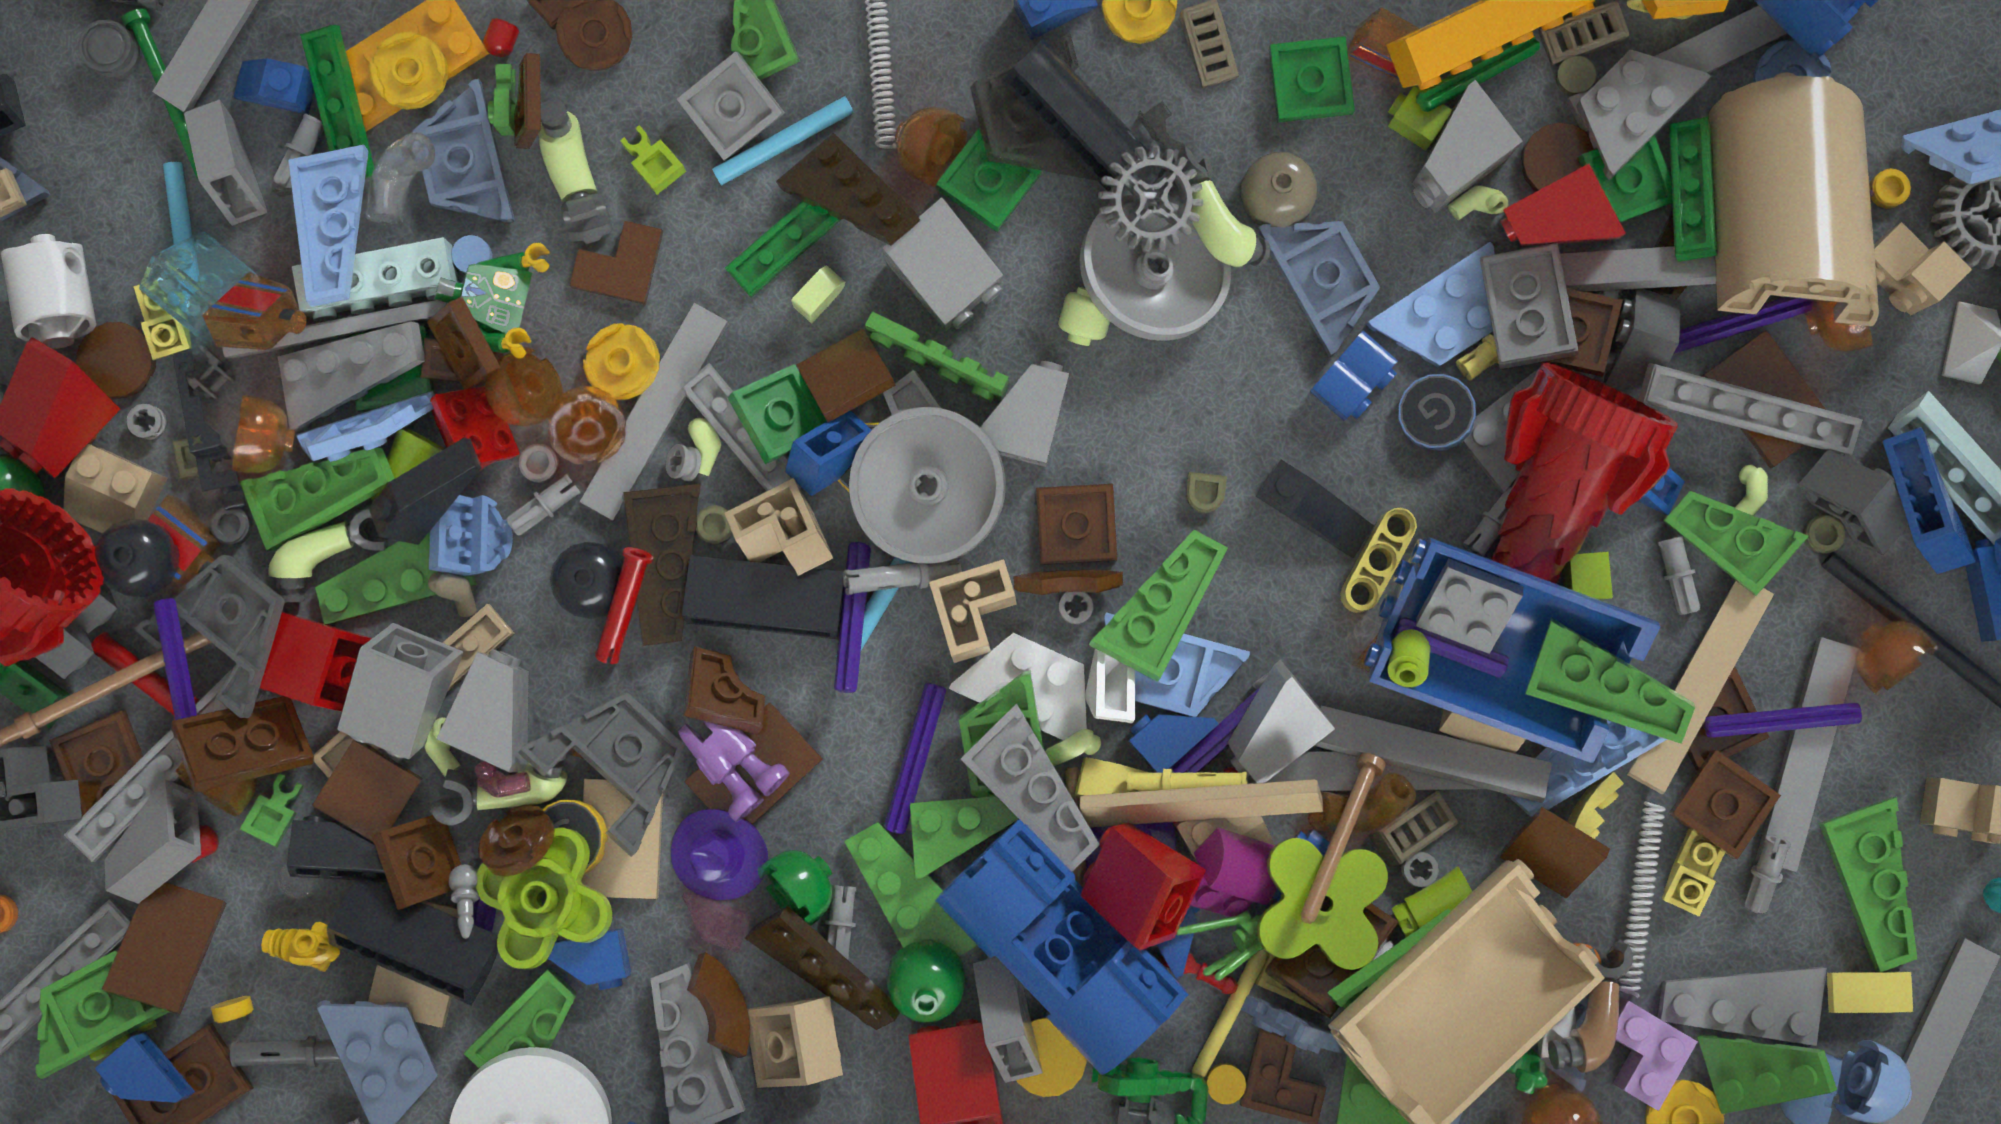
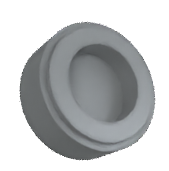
[519,444,559,483]

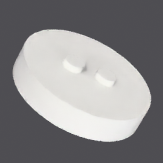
[450,1047,612,1124]

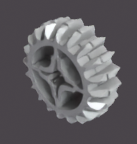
[1098,146,1203,252]
[1930,176,2001,269]

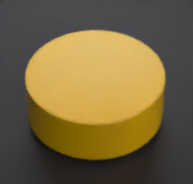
[1869,169,1911,209]
[211,996,254,1023]
[1206,1063,1246,1104]

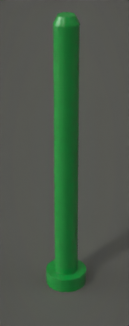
[121,9,198,179]

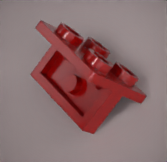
[430,385,520,471]

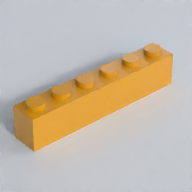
[1386,0,1595,90]

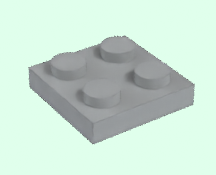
[677,51,785,161]
[1416,558,1523,654]

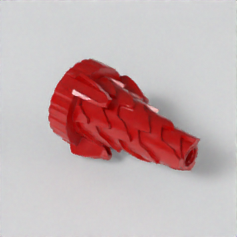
[1491,363,1678,584]
[0,488,104,666]

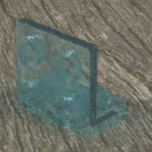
[139,231,260,337]

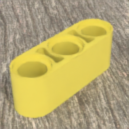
[1340,508,1417,613]

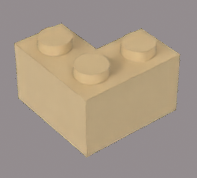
[1874,222,1972,316]
[724,478,833,576]
[929,559,1017,663]
[1920,777,2001,844]

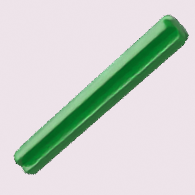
[1416,35,1540,112]

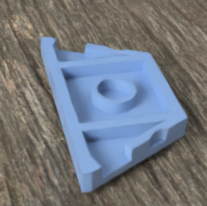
[1901,110,2001,184]
[1366,242,1495,367]
[296,391,434,462]
[1104,613,1250,717]

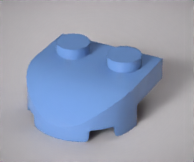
[429,495,513,576]

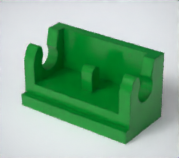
[0,660,71,729]

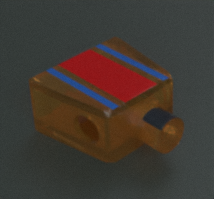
[1348,7,1420,80]
[202,272,306,350]
[148,495,221,585]

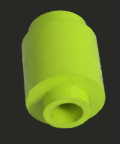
[1388,629,1431,687]

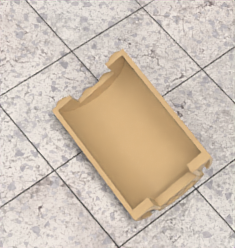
[1709,72,1879,326]
[1328,859,1605,1124]

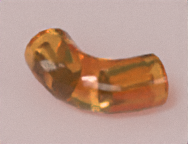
[1308,773,1416,834]

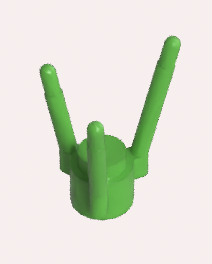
[1176,911,1264,981]

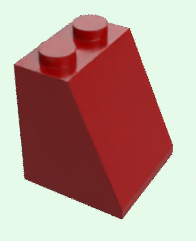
[1500,164,1626,246]
[0,337,120,478]
[260,612,372,712]
[1080,823,1206,950]
[908,1019,1004,1124]

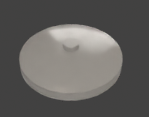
[1080,192,1231,341]
[849,407,1006,564]

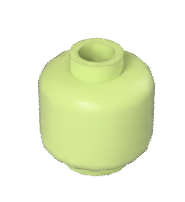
[1058,287,1110,346]

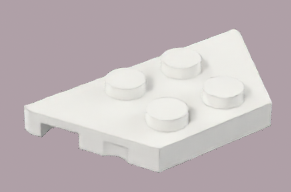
[949,633,1087,740]

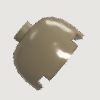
[1241,152,1317,228]

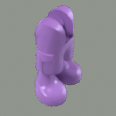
[678,721,790,822]

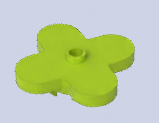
[476,828,612,969]
[1257,838,1388,970]

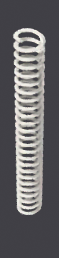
[865,0,897,149]
[1618,801,1666,998]

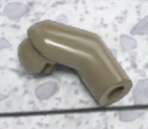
[428,572,477,617]

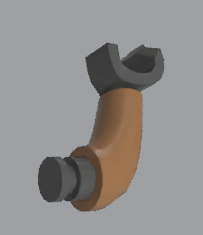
[1548,939,1633,1073]

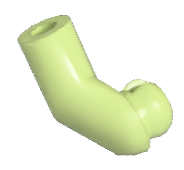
[1448,186,1508,220]
[688,418,721,476]
[1735,464,1768,516]
[425,717,461,777]
[1045,729,1101,766]

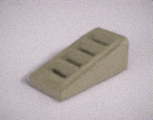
[1179,0,1239,89]
[1539,0,1629,67]
[1369,790,1459,867]

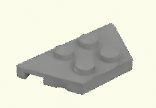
[1576,49,1711,180]

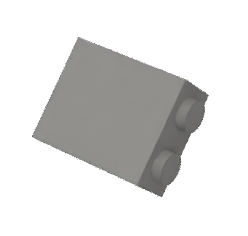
[1412,80,1523,213]
[883,197,1003,331]
[337,623,463,759]
[437,649,529,772]

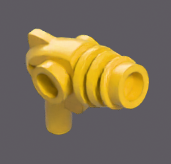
[261,922,340,972]

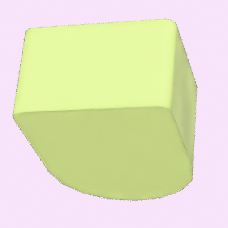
[791,265,846,323]

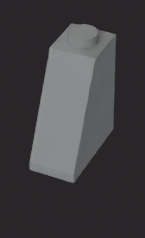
[184,99,268,226]
[980,361,1069,467]
[1228,659,1335,783]
[104,779,201,904]
[973,956,1043,1083]

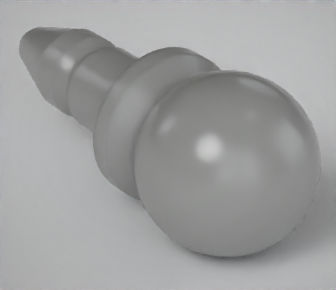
[449,864,479,939]

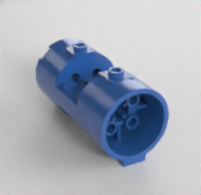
[935,819,1189,1075]

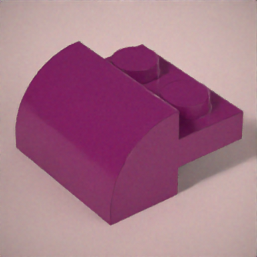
[1190,827,1277,917]

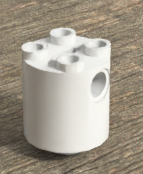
[1,234,96,349]

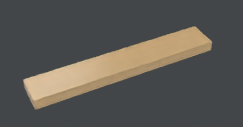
[1627,580,1774,794]
[313,604,515,778]
[1080,779,1323,827]

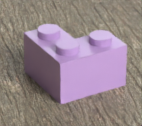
[1613,997,1698,1111]

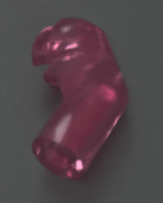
[475,761,531,798]

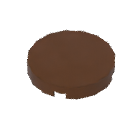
[556,0,633,71]
[1521,122,1597,192]
[76,322,156,399]
[478,805,555,877]

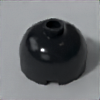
[95,519,180,597]
[550,541,624,619]

